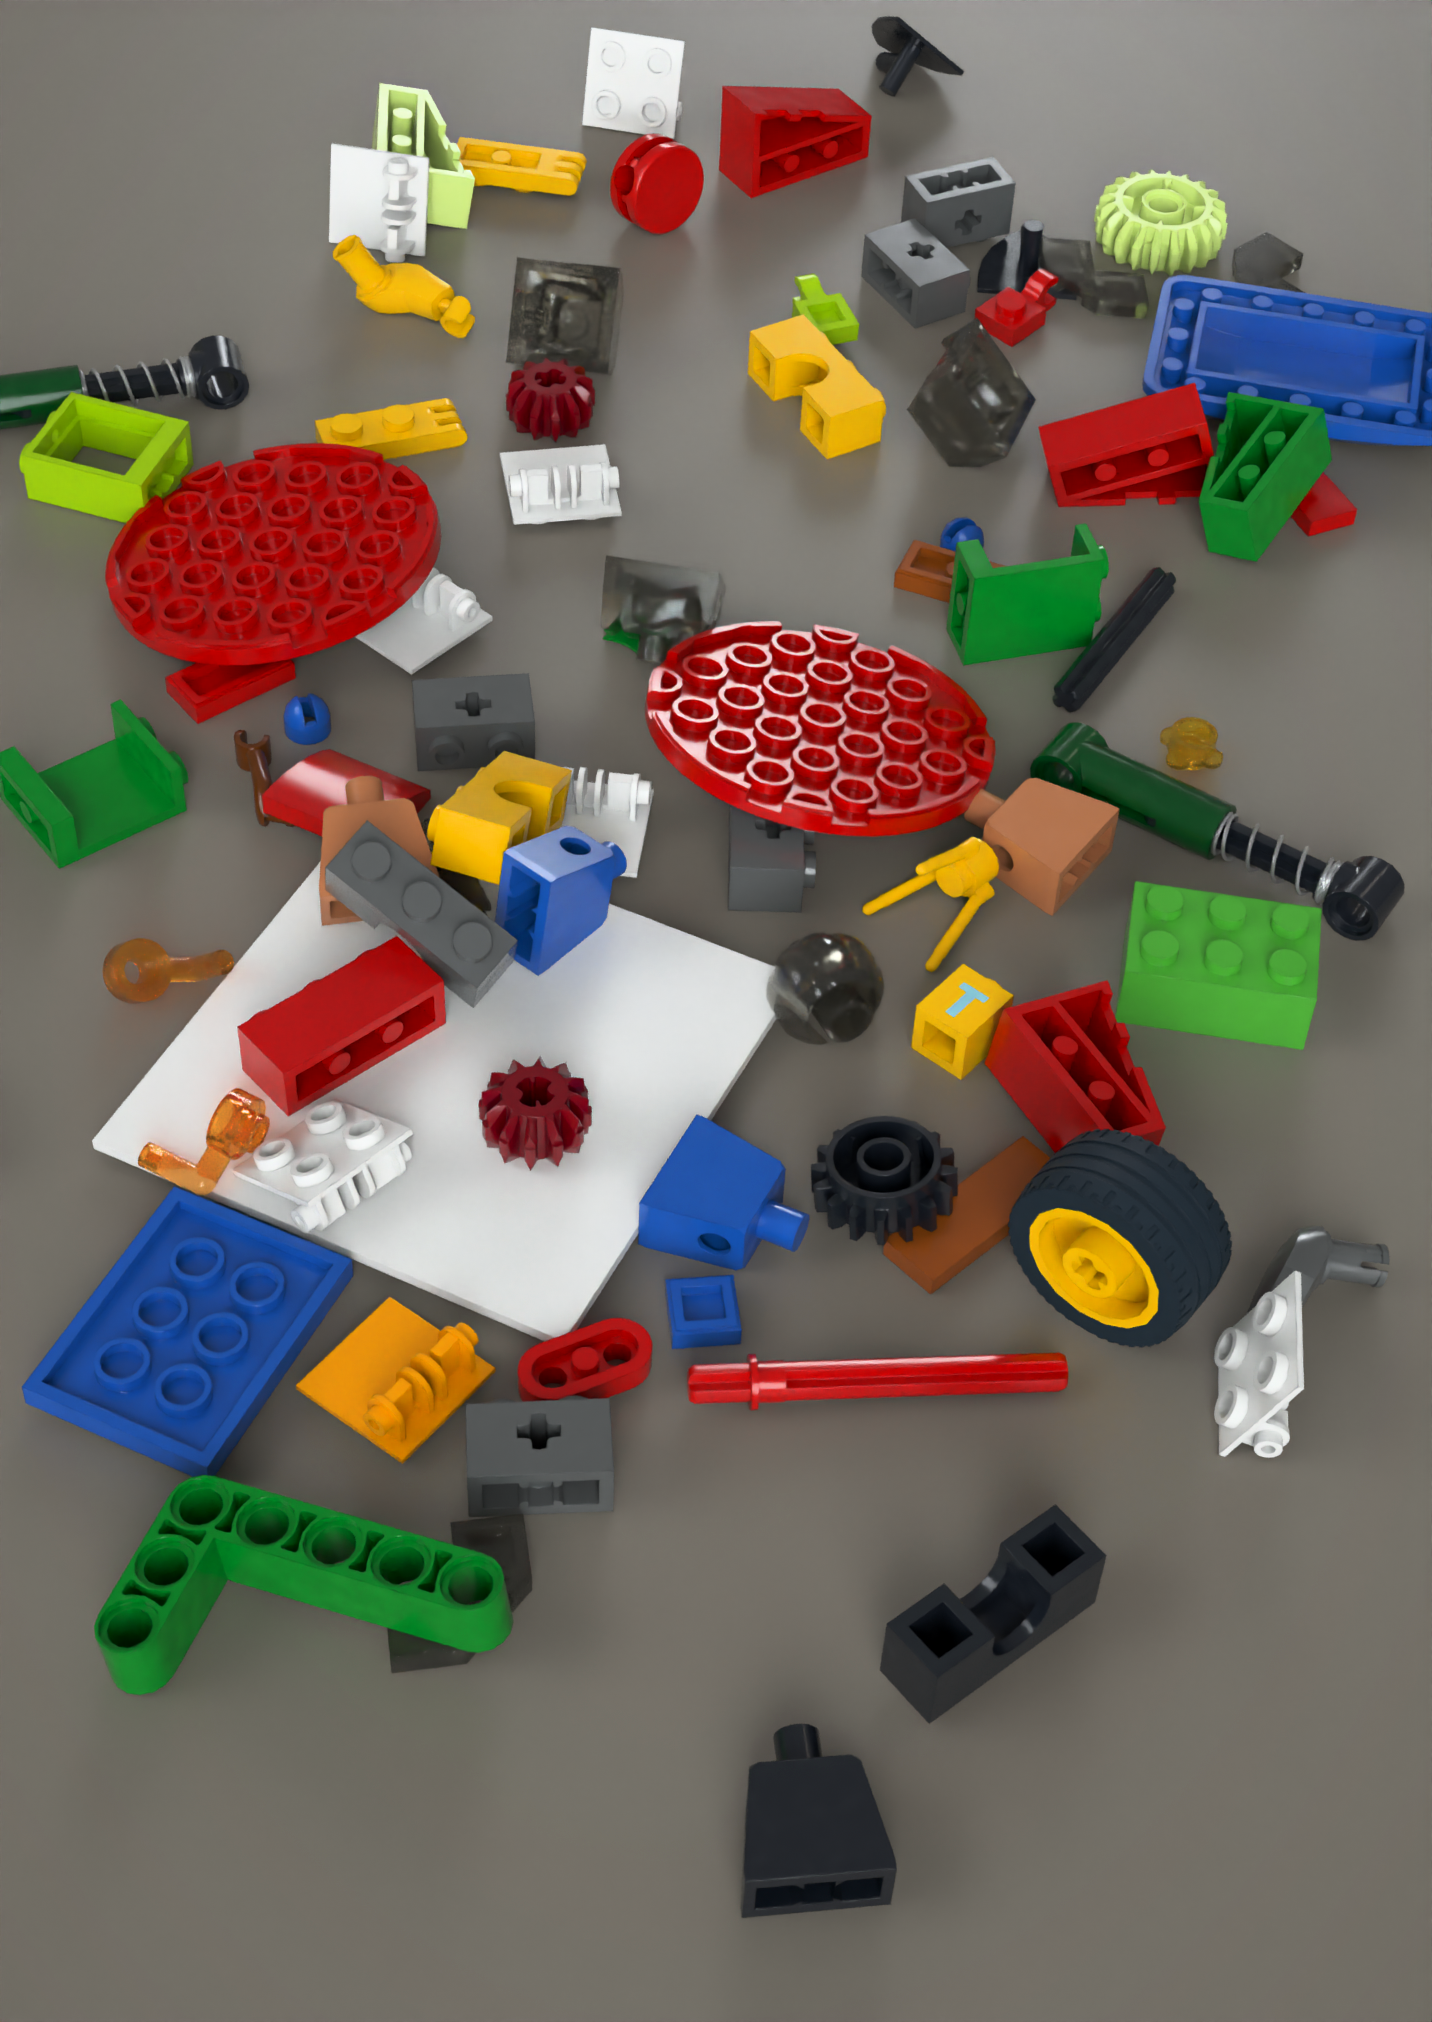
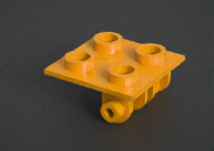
[296,1296,496,1464]

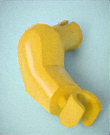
[333,235,475,338]

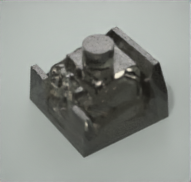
[506,257,624,375]
[907,318,1036,467]
[601,555,727,664]

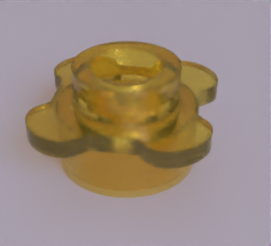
[1160,717,1223,771]

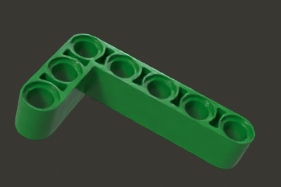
[94,1475,514,1695]

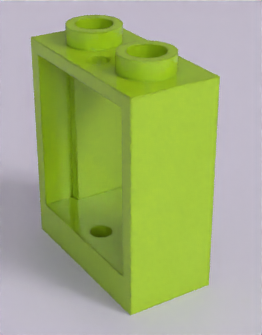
[19,392,194,523]

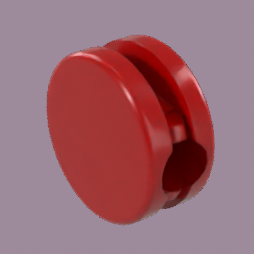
[610,133,704,234]

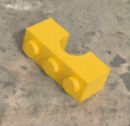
[748,315,886,459]
[427,751,572,885]

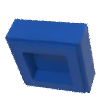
[665,1275,742,1349]

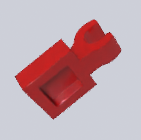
[974,269,1059,347]

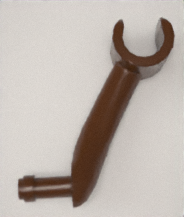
[234,730,295,827]

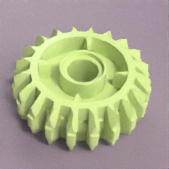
[1094,169,1228,276]

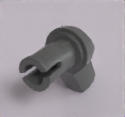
[1247,1226,1390,1313]

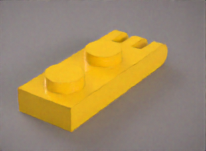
[457,137,587,196]
[314,398,467,460]

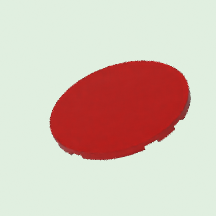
[105,443,442,665]
[644,621,996,837]

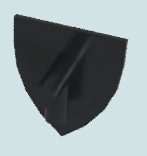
[872,16,964,97]
[977,220,1077,300]

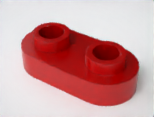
[518,1318,652,1402]

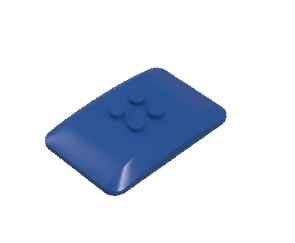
[1142,275,1432,446]

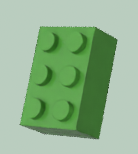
[1115,881,1322,1050]

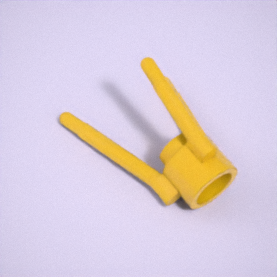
[862,837,999,972]

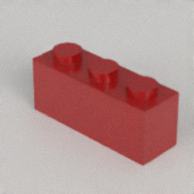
[237,936,446,1117]

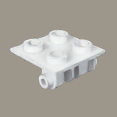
[582,27,685,139]
[329,143,430,263]
[500,444,622,525]
[355,567,493,675]
[526,763,654,878]
[232,1099,413,1233]
[1214,1271,1304,1458]

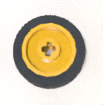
[1008,1129,1232,1347]

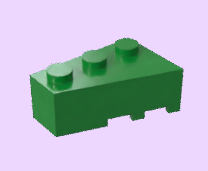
[1199,392,1332,562]

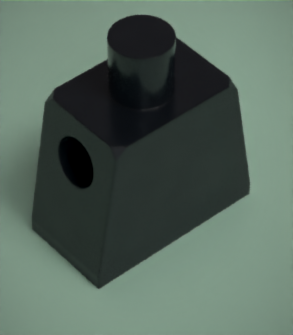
[740,1724,897,1918]

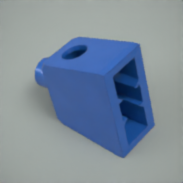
[495,826,627,976]
[638,1114,810,1271]

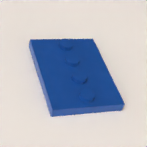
[22,1186,353,1477]

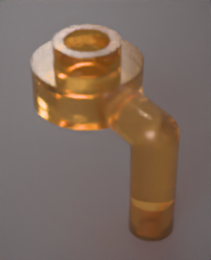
[102,938,234,1004]
[138,1088,270,1195]

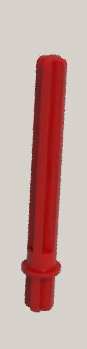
[687,1352,1069,1411]

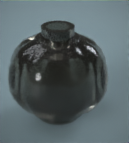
[766,932,885,1045]

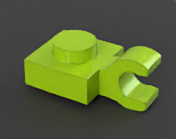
[792,273,859,345]

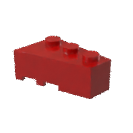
[719,86,871,198]
[1038,383,1214,507]
[985,980,1166,1153]

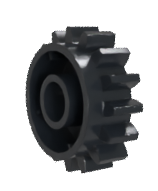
[811,1116,958,1245]

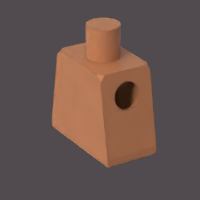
[319,776,439,926]
[964,778,1120,916]

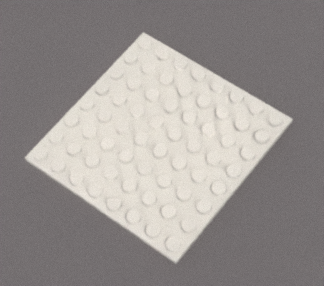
[92,833,799,1341]

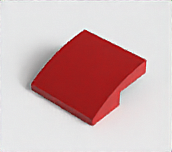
[262,749,431,837]

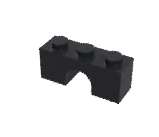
[880,1504,1107,1724]

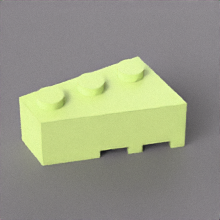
[372,83,475,229]

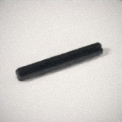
[1052,567,1176,712]

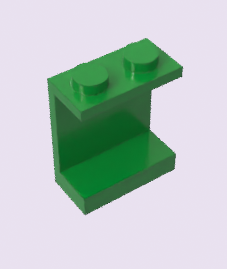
[946,523,1109,666]
[0,699,188,869]

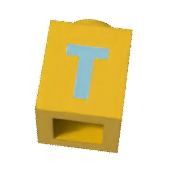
[911,964,1014,1080]

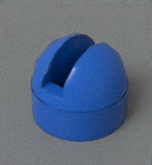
[940,517,984,551]
[283,693,331,745]

